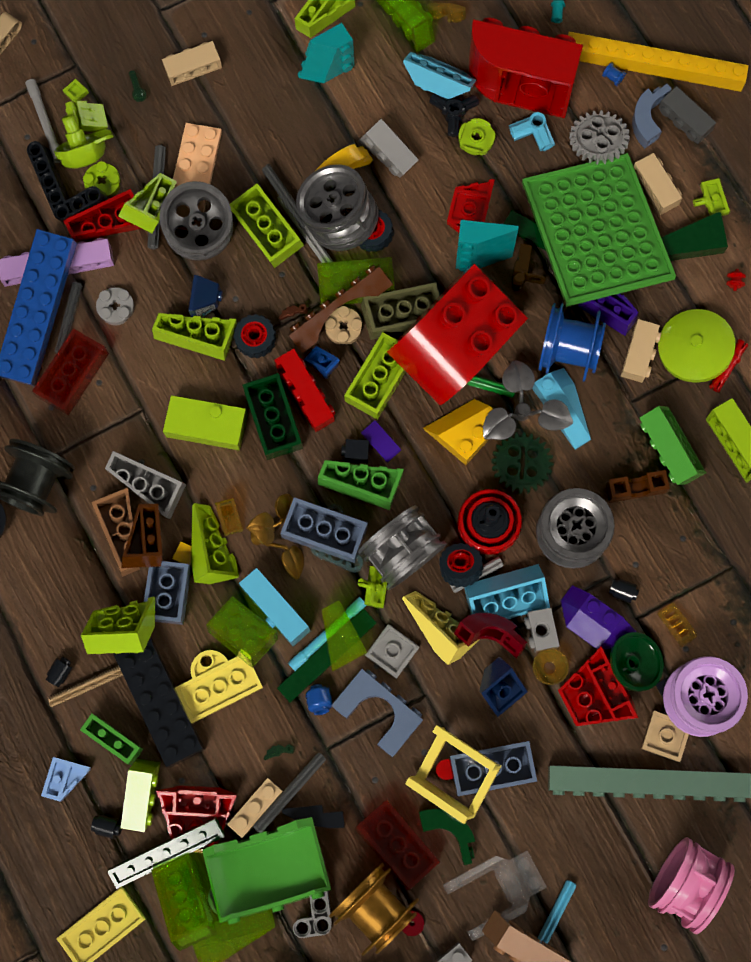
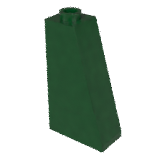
[661,212,728,261]

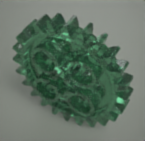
[491,432,554,494]

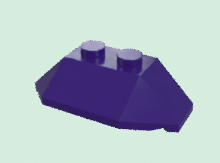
[561,585,636,650]

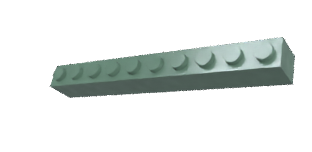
[548,766,751,802]

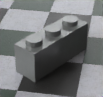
[659,86,716,144]

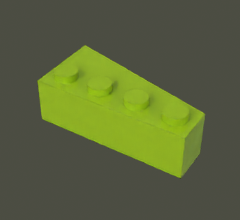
[152,313,237,361]

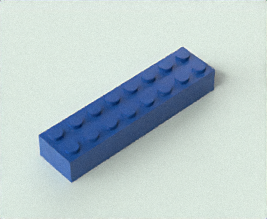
[0,229,77,387]

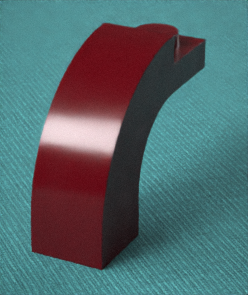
[454,613,527,658]

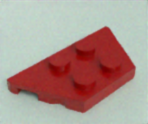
[447,179,495,233]

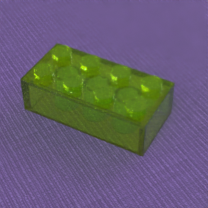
[317,257,395,304]
[151,853,217,951]

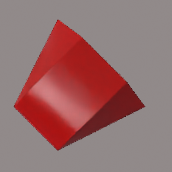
[558,646,639,726]
[156,785,237,853]

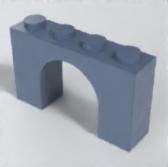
[331,669,423,758]

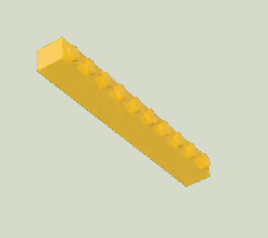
[568,32,749,92]

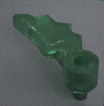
[264,744,295,760]

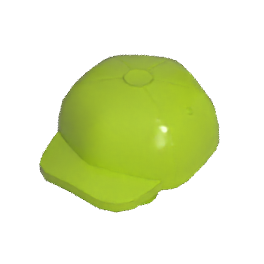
[54,114,113,169]

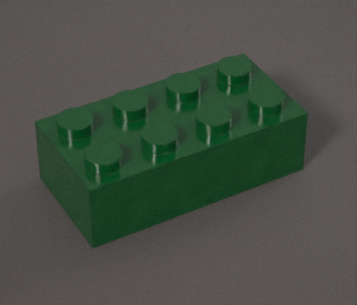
[242,373,303,460]

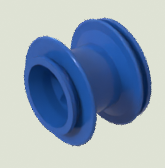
[538,303,606,382]

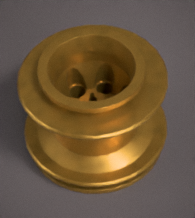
[329,863,419,956]

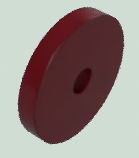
[402,911,424,936]

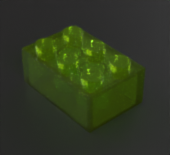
[206,596,278,668]

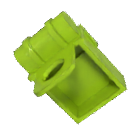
[65,101,108,132]

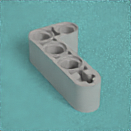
[293,856,332,938]

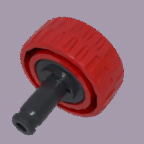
[457,489,522,555]

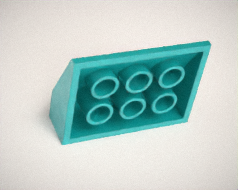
[456,220,519,272]

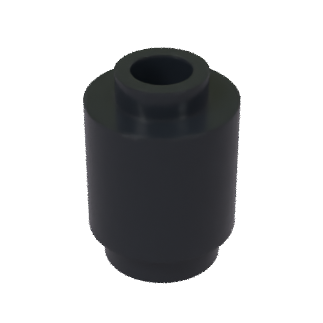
[609,578,639,603]
[46,657,73,687]
[91,815,122,839]

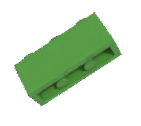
[80,714,143,765]

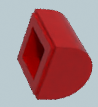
[436,759,454,780]

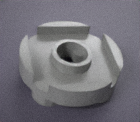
[96,288,134,325]

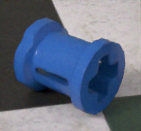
[602,62,626,87]

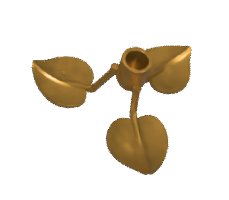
[246,493,304,580]

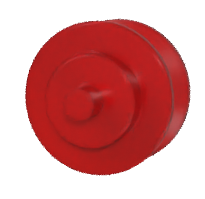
[726,269,746,291]

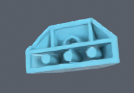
[403,52,476,99]

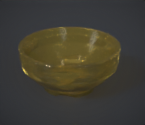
[533,649,569,685]

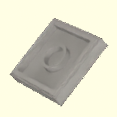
[365,624,420,679]

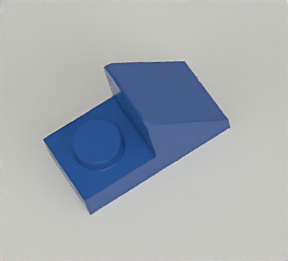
[304,346,340,379]

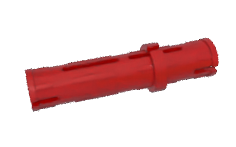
[709,339,749,393]

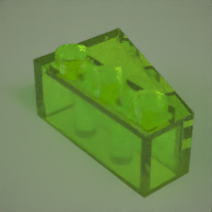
[321,600,367,672]

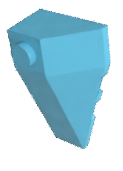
[532,368,591,450]

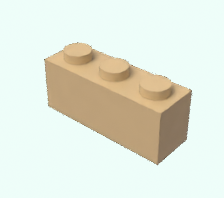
[162,41,222,86]
[633,153,682,215]
[621,319,661,383]
[227,778,283,838]

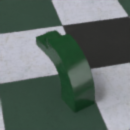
[419,809,475,865]

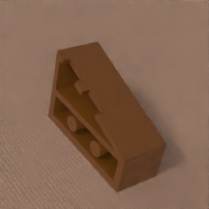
[121,504,162,568]

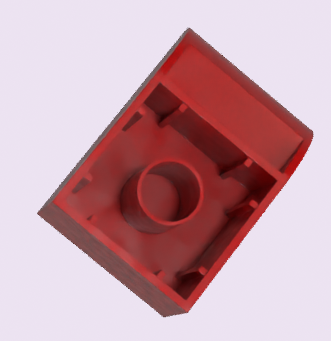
[469,18,583,118]

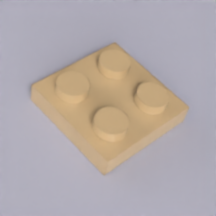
[641,711,689,762]

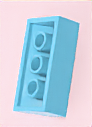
[464,564,550,619]

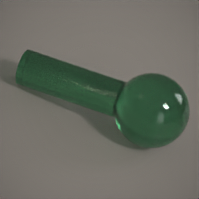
[129,71,147,102]

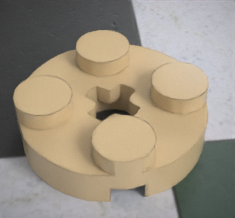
[325,306,362,345]

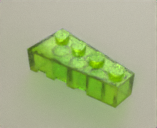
[377,0,435,53]

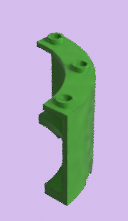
[202,817,331,925]

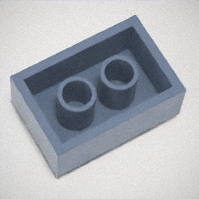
[144,561,192,625]

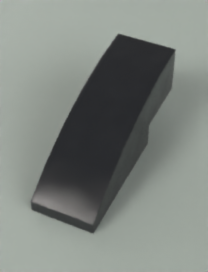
[282,805,345,828]

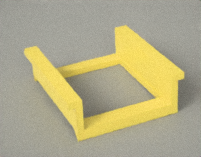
[405,725,502,824]

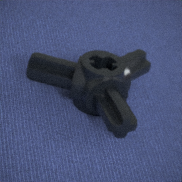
[429,94,479,137]

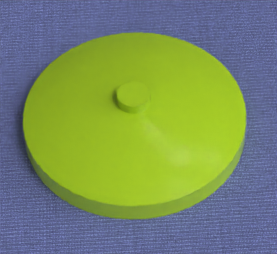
[658,309,735,383]

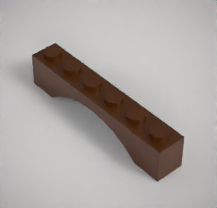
[289,264,393,353]

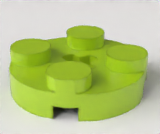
[458,118,495,155]
[83,161,121,199]

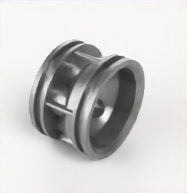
[296,165,379,251]
[160,181,233,261]
[358,505,447,590]

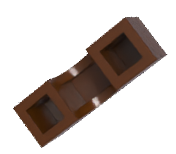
[606,470,670,503]

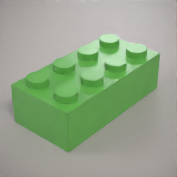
[640,406,706,485]

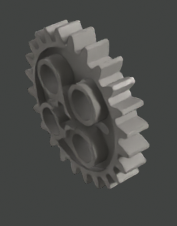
[569,110,630,165]

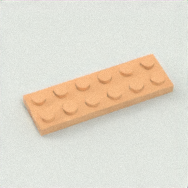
[173,123,222,230]

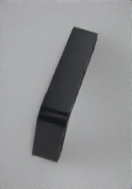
[27,141,108,224]

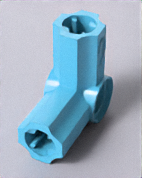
[509,112,555,151]

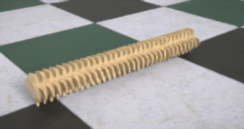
[47,666,123,707]

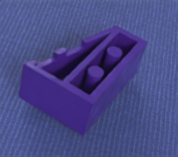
[578,293,638,336]

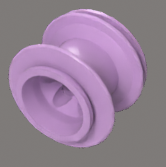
[663,656,748,737]

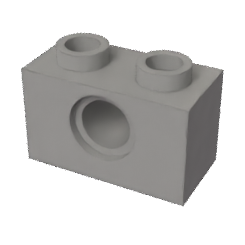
[524,608,559,653]

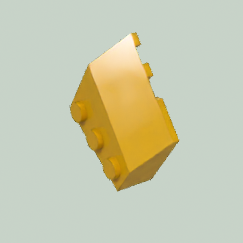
[423,399,493,465]

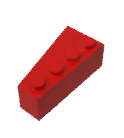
[63,189,142,242]
[274,349,336,433]

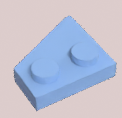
[41,757,91,802]

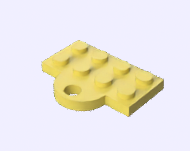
[175,650,263,724]

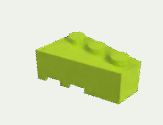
[294,0,356,38]
[118,173,177,233]

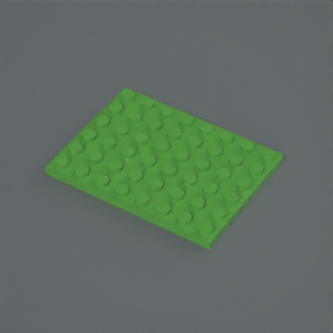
[522,153,676,307]

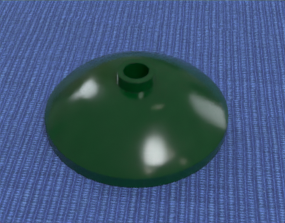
[610,632,664,692]

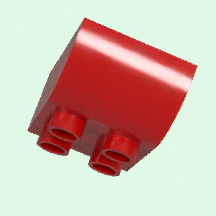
[387,264,528,405]

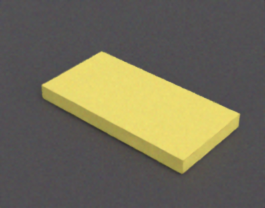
[56,886,146,962]

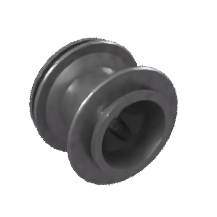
[536,488,615,568]

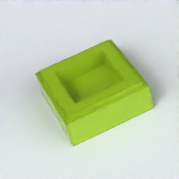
[63,79,89,103]

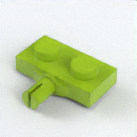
[693,178,730,216]
[358,566,387,608]

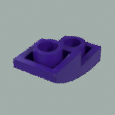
[361,420,401,463]

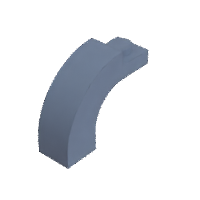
[632,84,672,149]

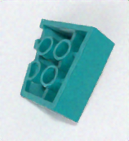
[297,23,355,83]

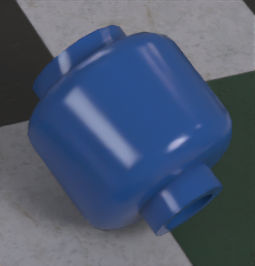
[305,684,333,715]

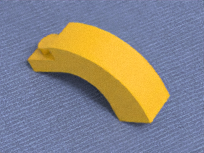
[315,144,373,171]

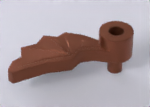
[279,304,308,321]

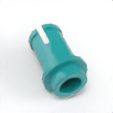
[551,0,565,23]

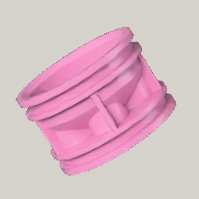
[648,837,735,934]

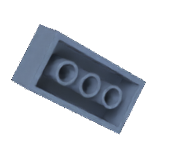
[280,497,368,563]
[449,741,537,797]

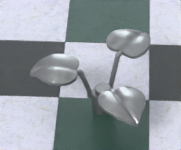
[483,360,573,440]

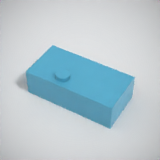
[239,568,311,646]

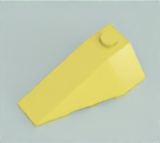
[402,591,480,665]

